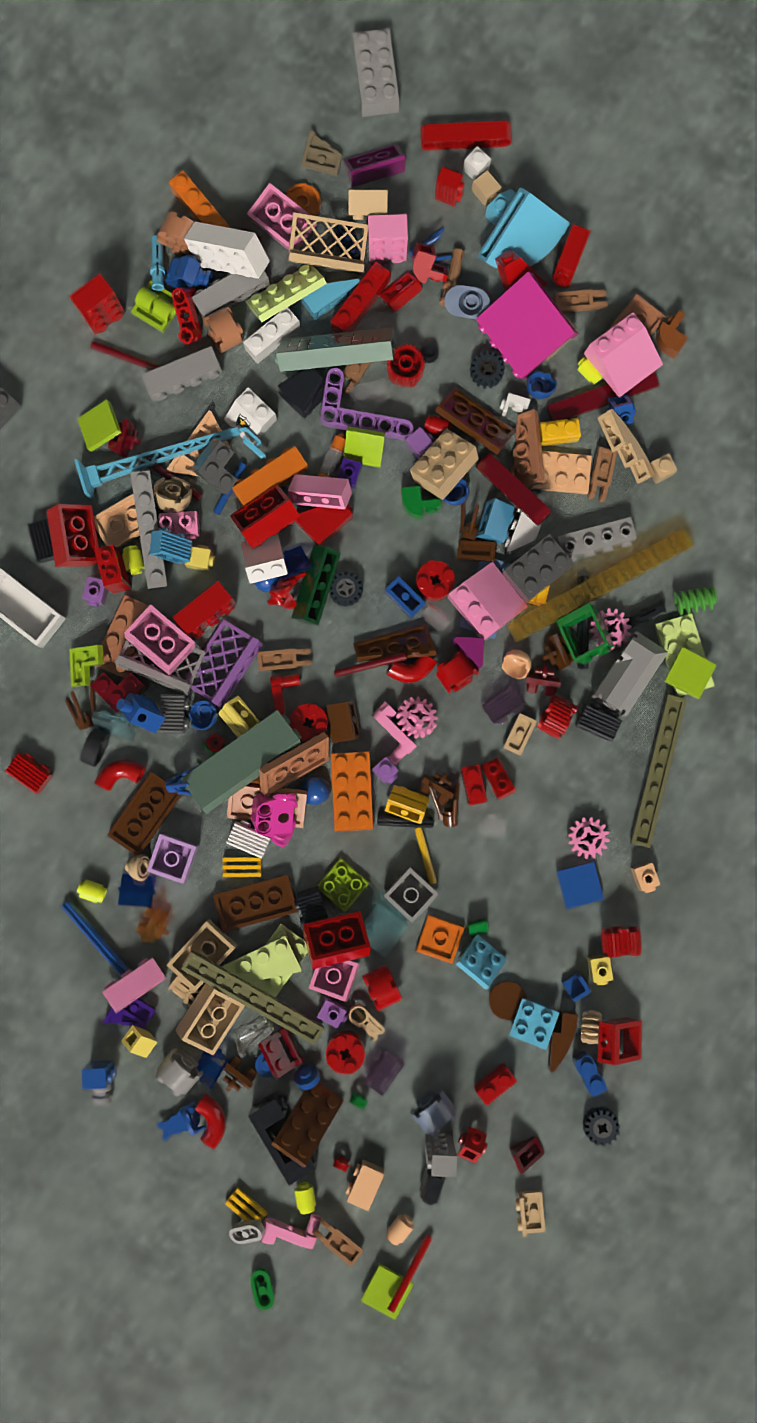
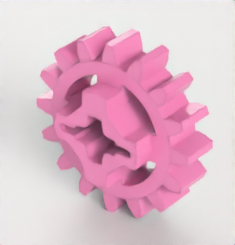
[589,608,632,650]
[396,696,438,739]
[567,817,610,859]

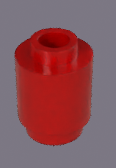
[424,415,453,436]

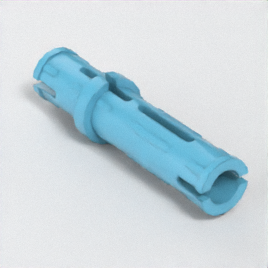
[150,235,165,291]

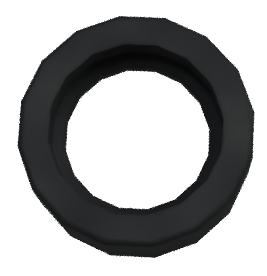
[80,728,110,767]

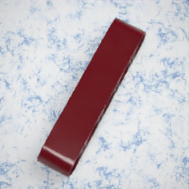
[475,452,552,526]

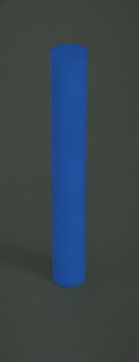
[213,462,246,515]

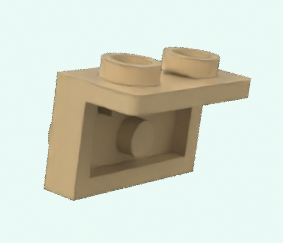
[515,1190,546,1237]

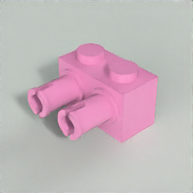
[158,511,201,541]

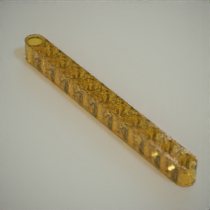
[506,528,695,643]

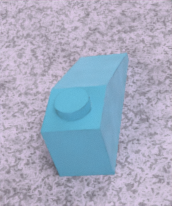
[301,279,360,320]

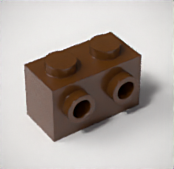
[326,700,361,743]

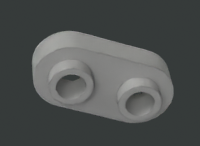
[229,1220,265,1244]

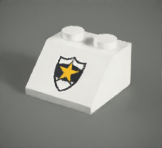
[224,388,277,444]

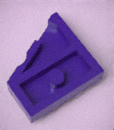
[103,998,157,1027]

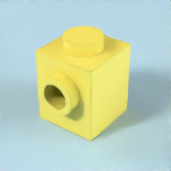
[185,545,215,572]
[587,955,613,985]
[121,1025,157,1058]

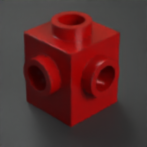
[457,1126,488,1163]

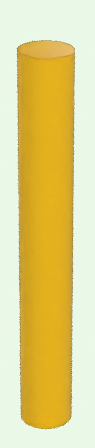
[414,828,437,885]

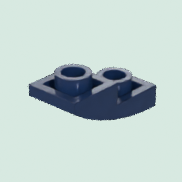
[333,220,360,260]

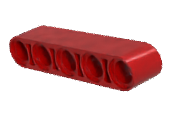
[420,121,512,151]

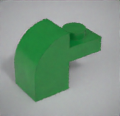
[401,486,441,520]

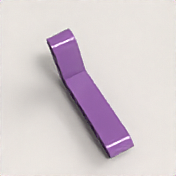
[320,368,413,440]

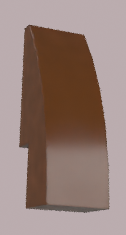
[547,1010,578,1072]

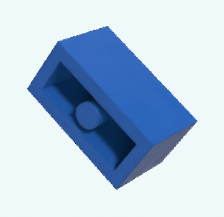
[385,576,426,620]
[81,1060,117,1090]

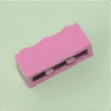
[288,474,352,509]
[102,958,166,1013]

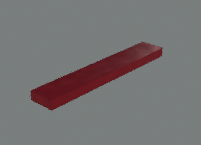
[546,371,660,421]

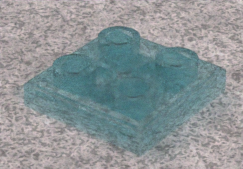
[92,711,135,741]
[364,903,409,958]

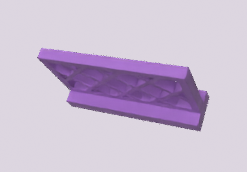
[184,619,263,708]

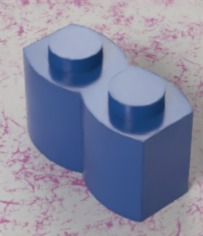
[164,255,201,288]
[572,1051,607,1097]

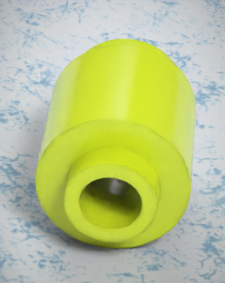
[577,356,603,385]
[122,545,145,575]
[77,879,108,903]
[294,1182,316,1214]

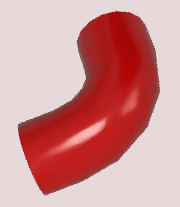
[385,656,438,683]
[94,759,146,792]
[195,1093,226,1149]

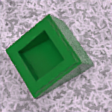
[467,919,489,937]

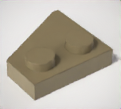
[301,130,342,176]

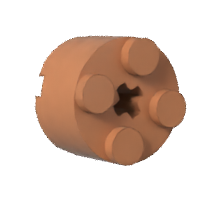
[156,212,194,256]
[203,307,243,353]

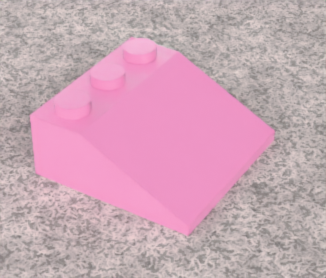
[584,313,663,398]
[447,562,528,641]

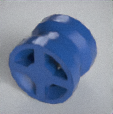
[193,268,213,289]

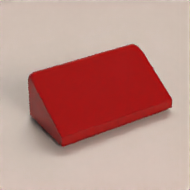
[380,272,422,312]

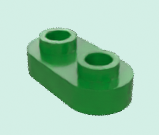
[250,1267,275,1310]

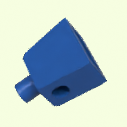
[116,693,166,734]

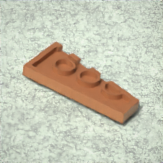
[511,409,545,488]

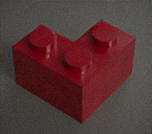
[90,672,148,714]

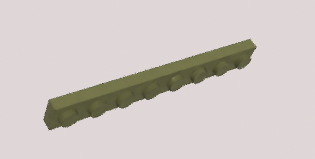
[630,694,687,848]
[181,950,325,1044]

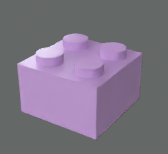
[147,833,199,884]

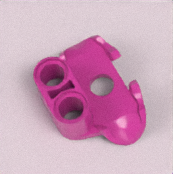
[251,793,298,847]

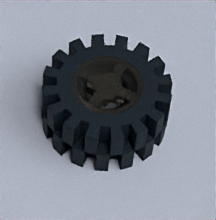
[470,351,505,389]

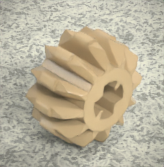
[581,1010,602,1044]

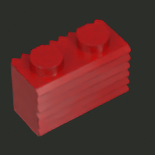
[435,166,465,207]
[5,752,53,794]
[460,764,488,805]
[474,1062,517,1106]

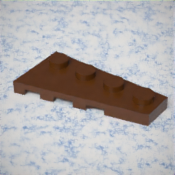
[353,623,436,662]

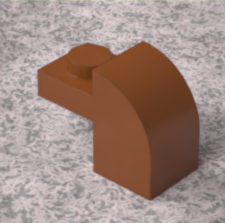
[656,310,688,359]

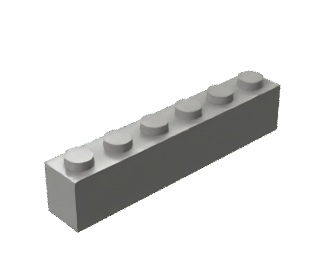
[130,470,167,589]

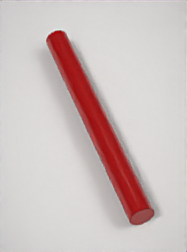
[387,1235,433,1313]

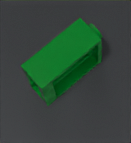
[556,603,614,664]

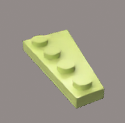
[221,935,303,983]

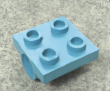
[456,934,507,989]
[509,998,559,1050]

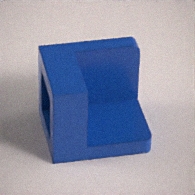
[561,972,591,1002]

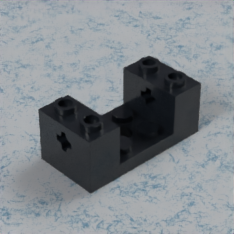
[248,1090,319,1186]

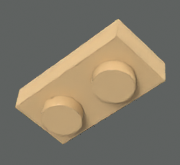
[503,713,537,756]

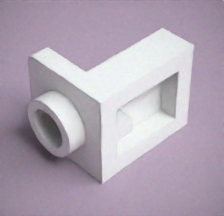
[500,393,530,416]

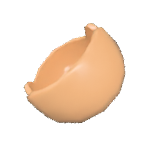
[502,649,532,679]

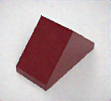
[509,1136,545,1174]

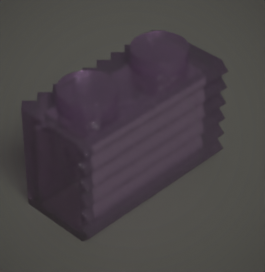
[480,684,526,726]
[363,1047,405,1096]

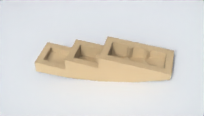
[598,409,655,484]

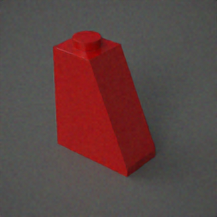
[495,250,547,292]
[295,504,353,546]

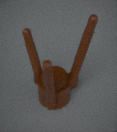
[459,502,479,540]
[65,682,97,730]
[428,782,460,827]

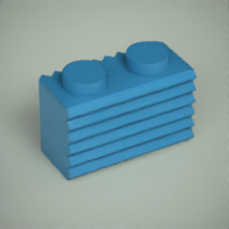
[150,528,192,564]

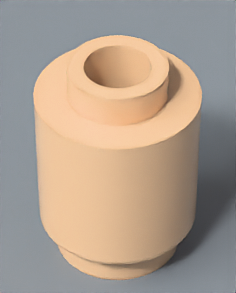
[386,1214,414,1246]

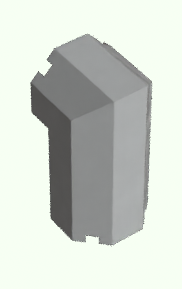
[592,631,668,717]

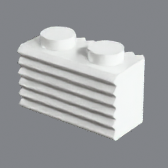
[226,820,271,858]

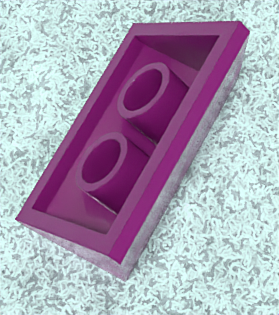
[343,144,405,187]

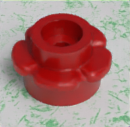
[206,733,225,752]
[332,1155,351,1172]

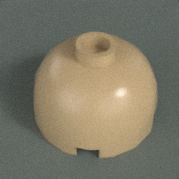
[153,477,192,513]

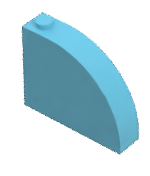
[477,187,570,269]

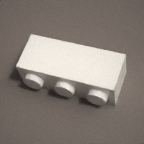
[243,307,301,364]

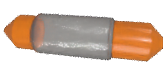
[318,433,346,478]

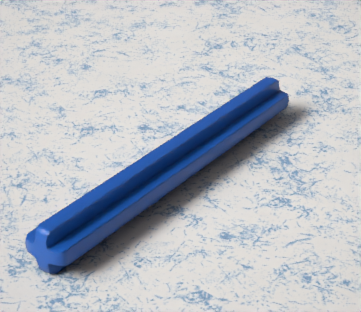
[61,900,130,978]

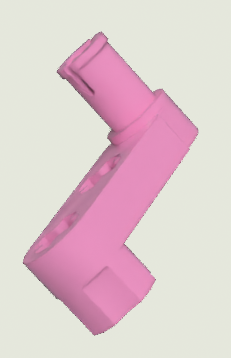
[372,701,417,765]
[261,1214,322,1249]

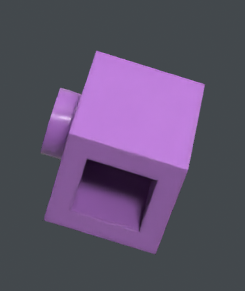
[405,427,435,460]
[82,576,109,607]
[372,757,399,784]
[317,997,348,1028]

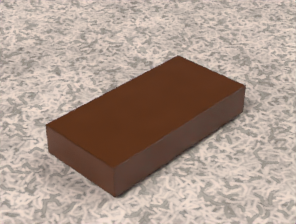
[457,540,497,562]

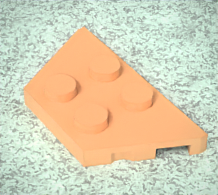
[167,410,231,476]

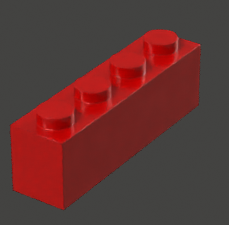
[330,262,391,333]

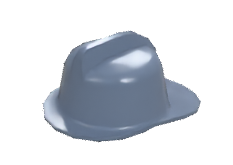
[444,285,490,319]

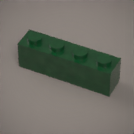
[291,546,341,626]

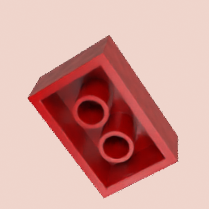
[69,273,125,335]
[230,484,300,549]
[47,504,99,567]
[173,581,236,640]
[303,911,371,970]

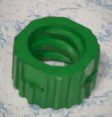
[349,1092,368,1110]

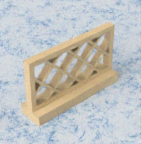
[287,212,368,273]

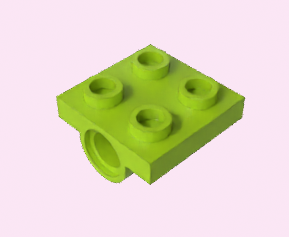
[131,280,176,334]

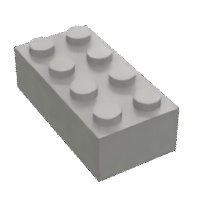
[352,28,399,117]

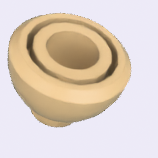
[125,854,150,881]

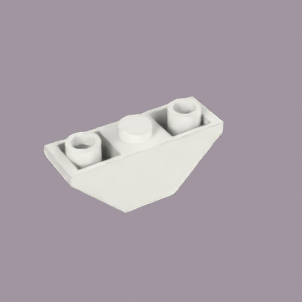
[504,508,542,555]

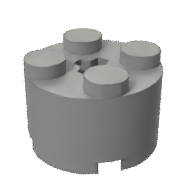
[155,1048,203,1097]

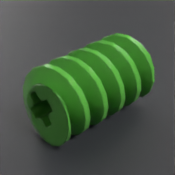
[673,586,717,615]

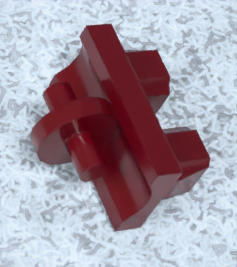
[108,419,141,458]
[525,664,561,696]

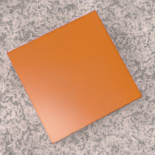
[416,914,465,964]

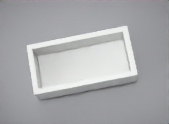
[184,222,270,279]
[0,568,66,648]

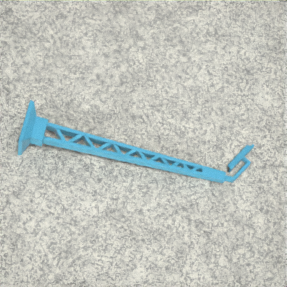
[74,427,266,500]

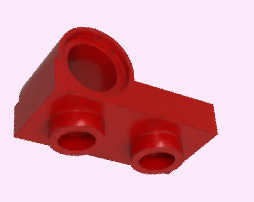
[481,757,516,800]

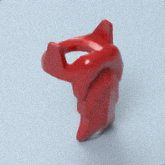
[267,570,307,609]

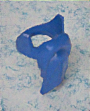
[156,1102,206,1141]

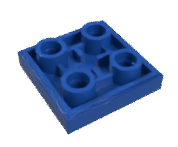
[556,862,604,909]

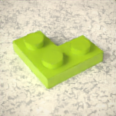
[69,645,104,687]

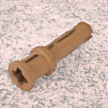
[439,248,465,307]

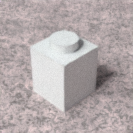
[463,146,491,180]

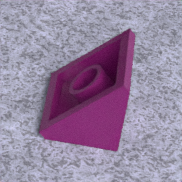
[452,637,484,670]

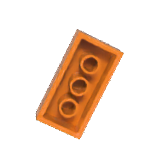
[331,752,373,831]

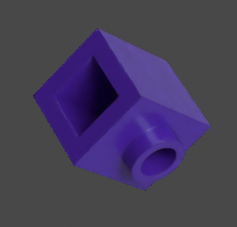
[338,458,362,489]

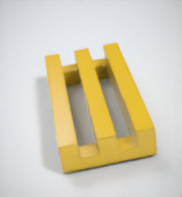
[222,857,262,877]
[225,1187,268,1222]

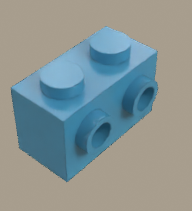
[476,498,515,544]

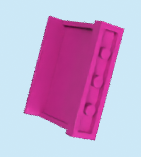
[476,272,579,379]

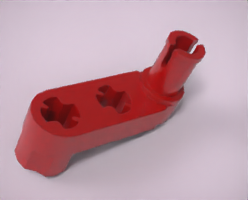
[172,286,202,344]
[267,673,301,717]

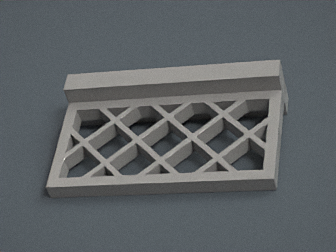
[115,640,206,696]

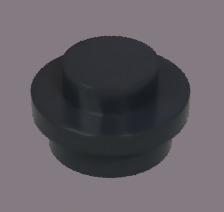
[420,344,439,364]

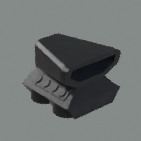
[277,368,329,419]

